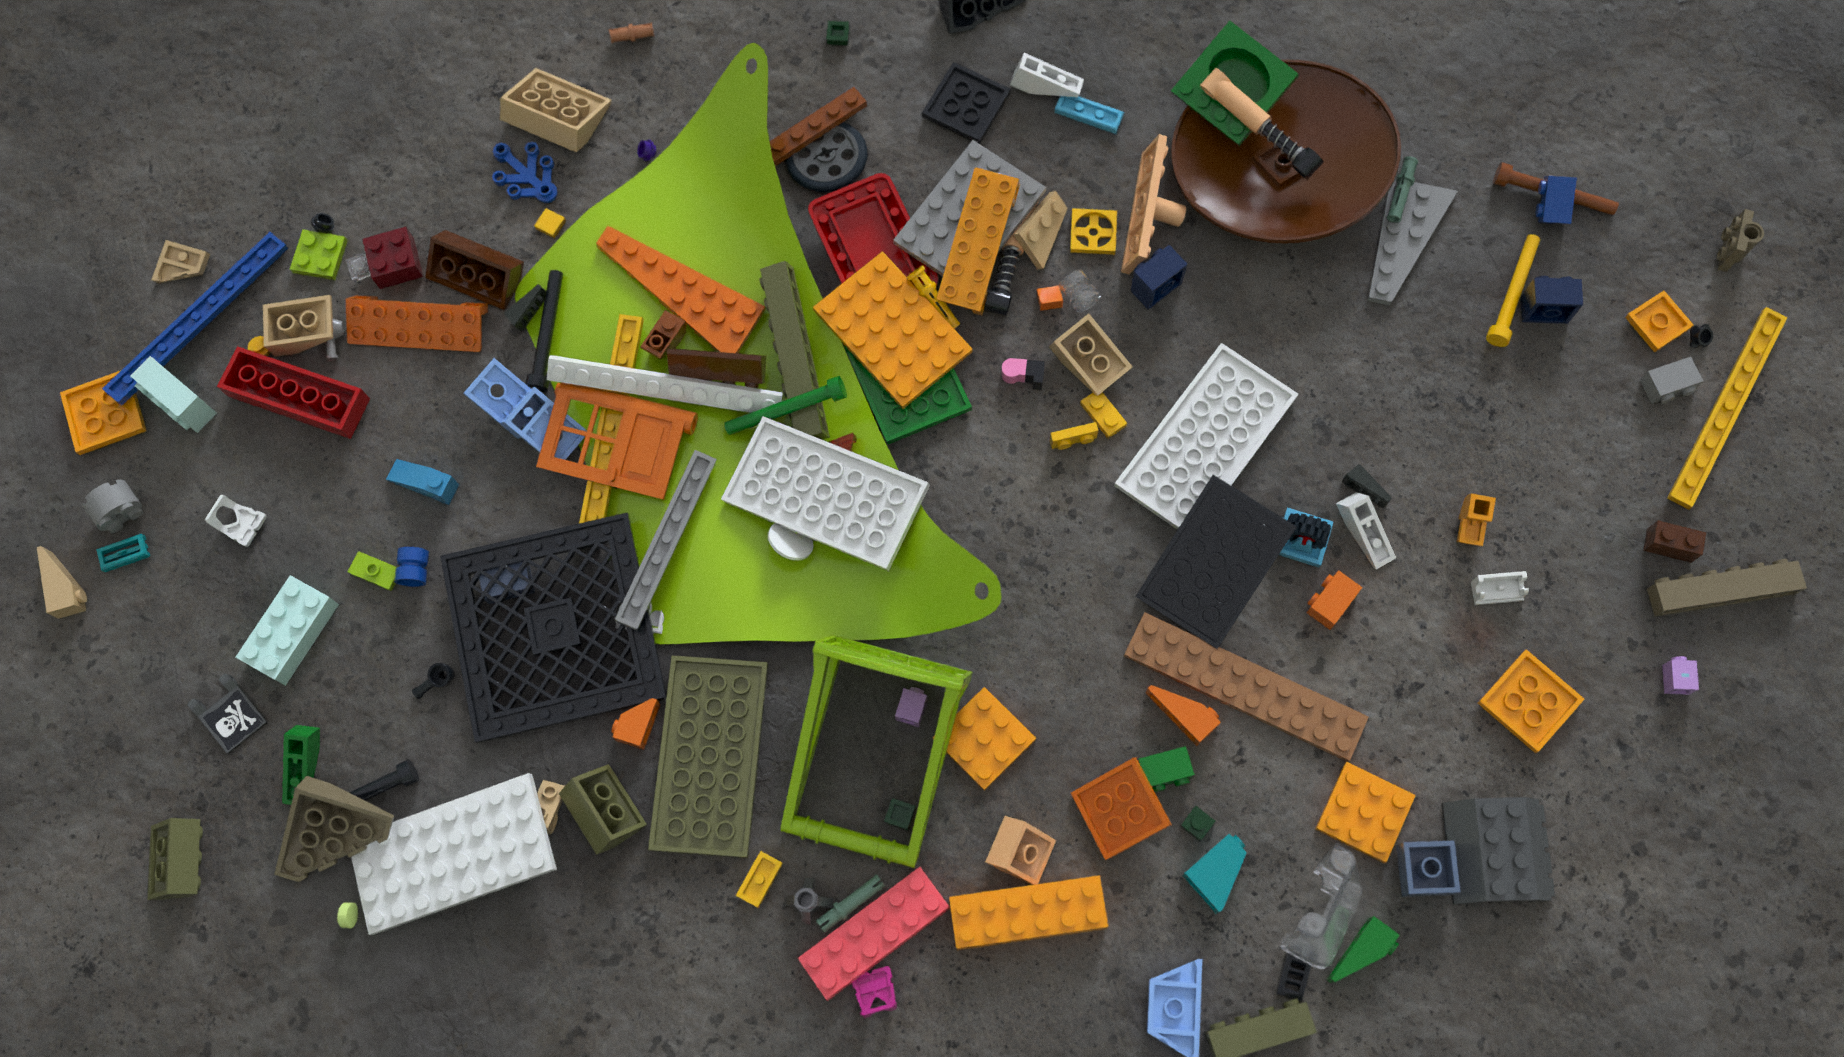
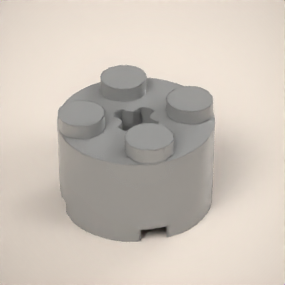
[82,480,143,533]

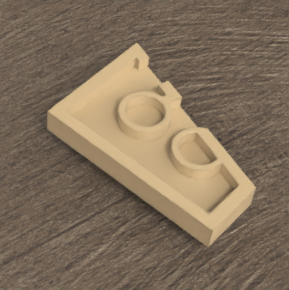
[1014,191,1068,270]

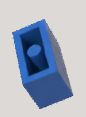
[1536,176,1577,224]

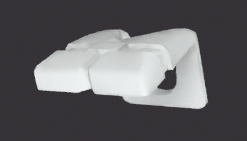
[205,495,267,547]

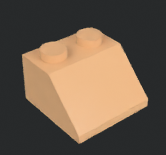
[985,816,1056,885]

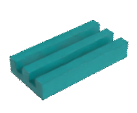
[96,533,150,572]

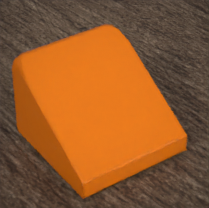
[1036,286,1063,311]

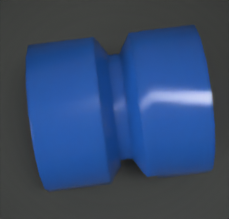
[394,547,429,587]

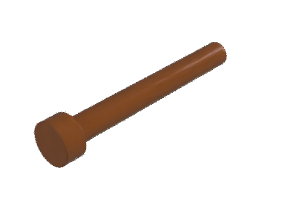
[1493,162,1619,215]

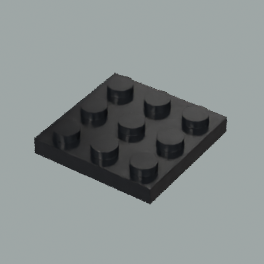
[922,62,1011,144]

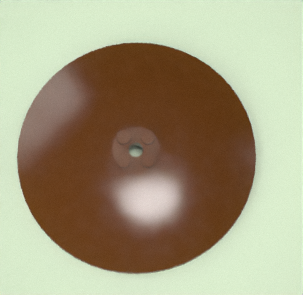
[1171,59,1401,244]

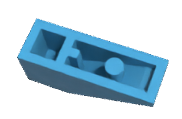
[386,459,459,505]

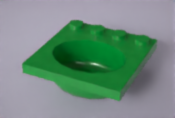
[1171,20,1299,146]

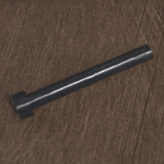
[525,270,563,392]
[349,759,419,801]

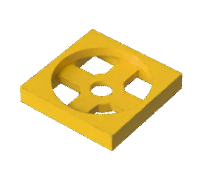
[1070,208,1117,255]

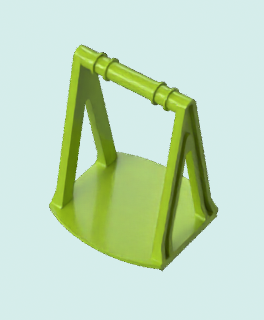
[780,635,973,868]

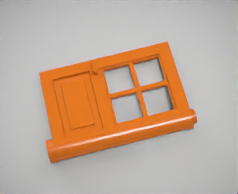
[536,382,698,500]

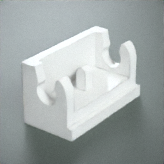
[1471,571,1529,605]

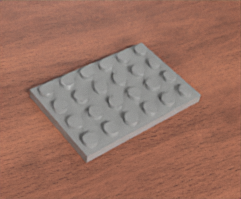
[893,140,1046,277]

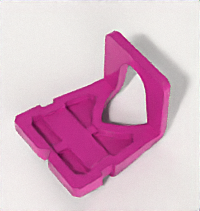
[852,966,897,1018]

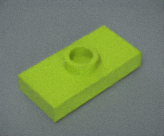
[347,551,397,591]

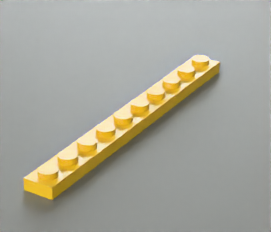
[1667,307,1788,510]
[579,314,644,523]

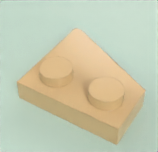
[152,240,210,283]

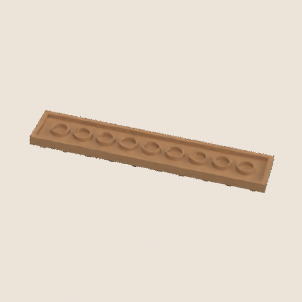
[1124,612,1369,762]

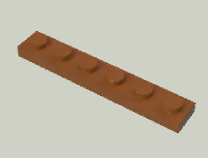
[770,87,867,166]

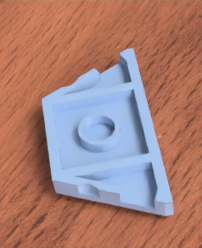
[1147,959,1202,1057]

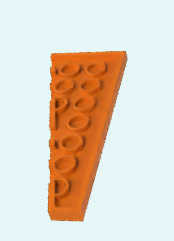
[596,226,765,353]

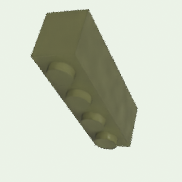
[1205,999,1317,1057]

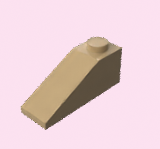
[37,546,87,619]

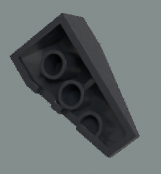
[939,0,1026,33]

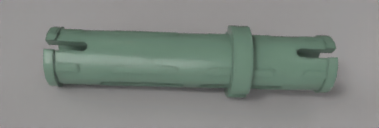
[1387,156,1418,223]
[816,874,885,933]

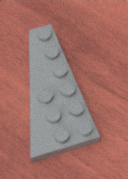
[1367,178,1458,306]

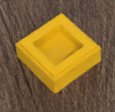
[534,208,566,239]

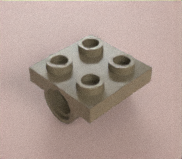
[1717,209,1764,272]

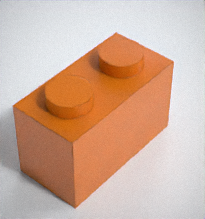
[1307,570,1362,630]

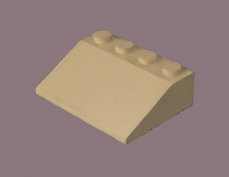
[500,68,611,152]

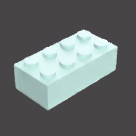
[236,575,339,686]

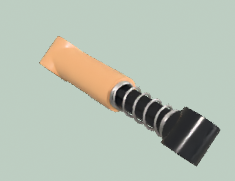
[1200,68,1324,180]
[984,201,1039,316]

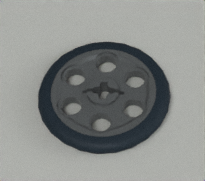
[785,122,868,192]

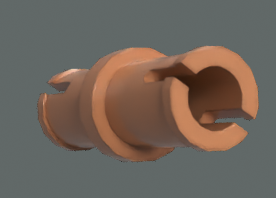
[609,23,654,43]

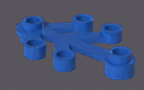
[492,142,558,203]

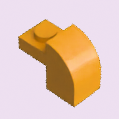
[1457,493,1496,547]

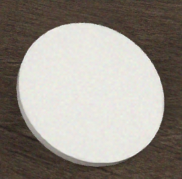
[768,523,813,560]

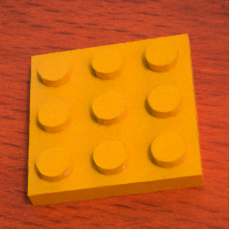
[60,371,146,455]
[1478,649,1584,754]
[932,687,1036,791]
[1315,762,1416,863]

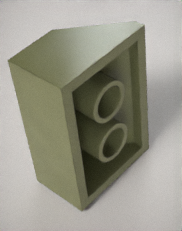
[559,764,647,855]
[147,818,203,900]

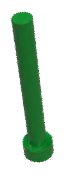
[724,376,847,435]

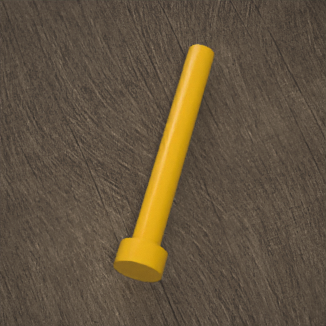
[1486,234,1540,347]

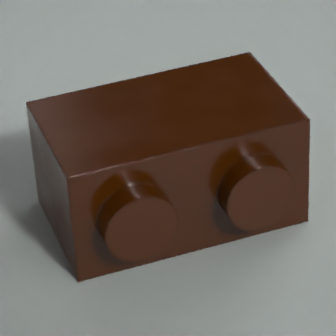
[1643,520,1706,563]

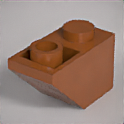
[640,310,687,359]

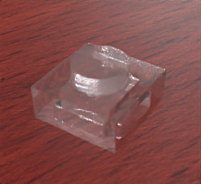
[345,252,371,282]

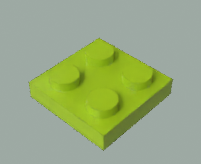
[290,229,348,280]

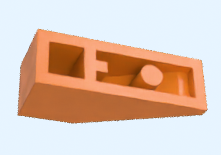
[1146,685,1221,746]

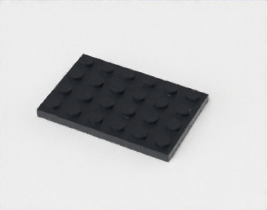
[1135,474,1297,649]

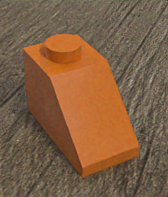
[611,698,661,750]

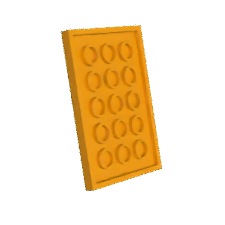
[813,251,973,409]

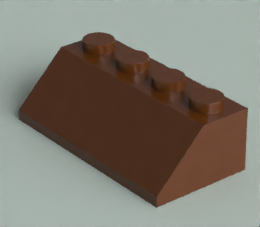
[425,230,524,310]
[667,349,766,388]

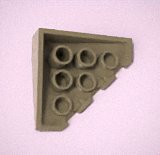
[274,776,394,882]

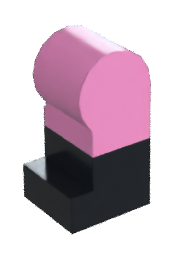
[1001,358,1045,390]

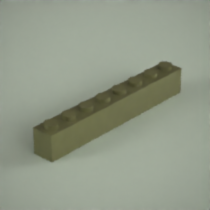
[760,261,830,440]

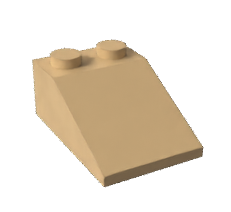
[263,295,333,357]
[1049,313,1132,396]

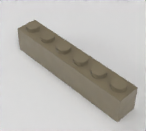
[1647,559,1807,617]

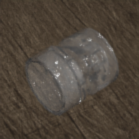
[1059,269,1101,313]

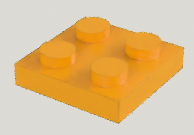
[1625,291,1693,353]

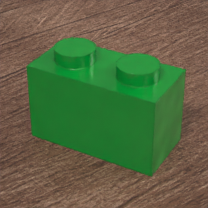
[1138,746,1195,793]

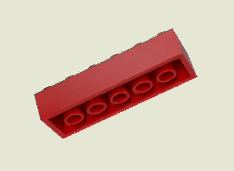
[217,346,370,439]

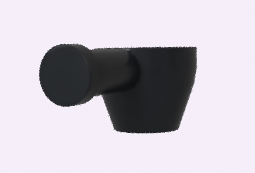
[412,663,455,699]

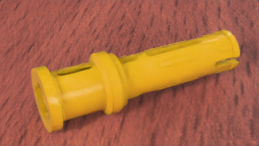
[907,266,960,329]

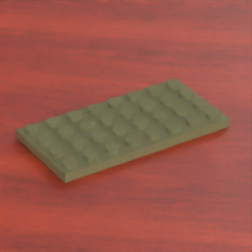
[648,656,768,858]

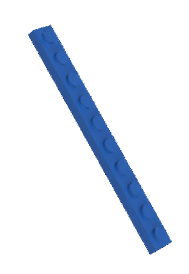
[102,232,288,406]

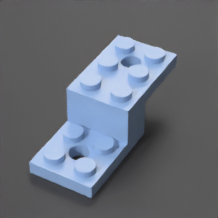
[463,358,587,460]

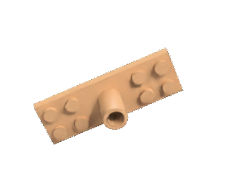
[1121,134,1186,275]

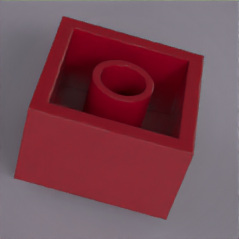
[362,226,423,289]

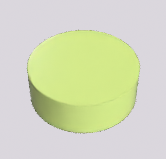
[337,902,358,928]

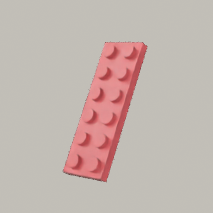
[798,867,950,1001]

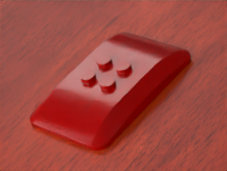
[808,173,938,286]

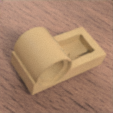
[537,780,565,834]

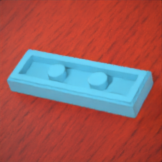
[1054,96,1124,134]

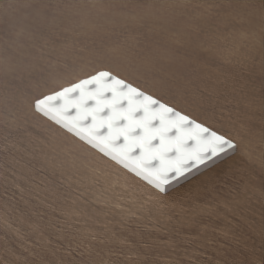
[1114,343,1298,530]
[721,416,930,571]
[351,773,557,935]

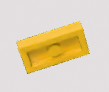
[1080,392,1127,439]
[1050,422,1098,450]
[736,851,783,908]

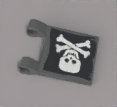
[187,673,268,754]

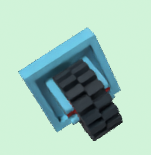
[1279,508,1333,568]

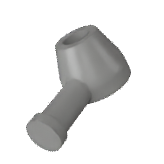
[326,319,344,361]

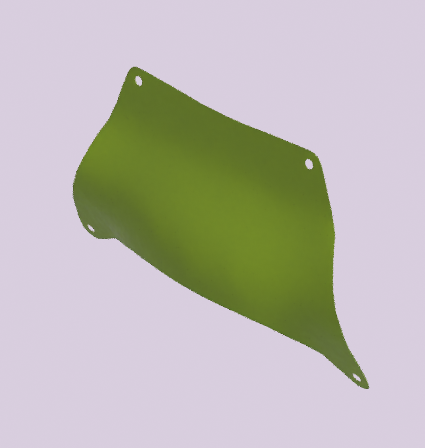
[515,43,1002,644]

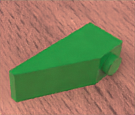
[282,725,320,805]
[1326,916,1399,983]

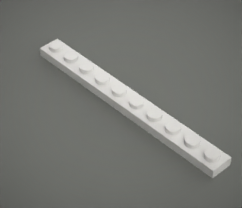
[547,355,783,413]

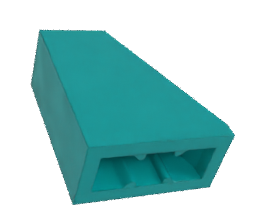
[1182,833,1247,914]

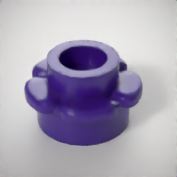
[637,139,656,161]

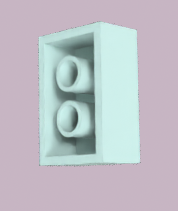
[131,356,217,433]

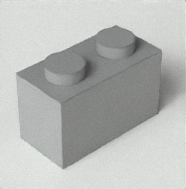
[1640,357,1703,404]

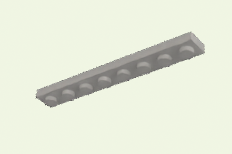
[615,450,717,631]

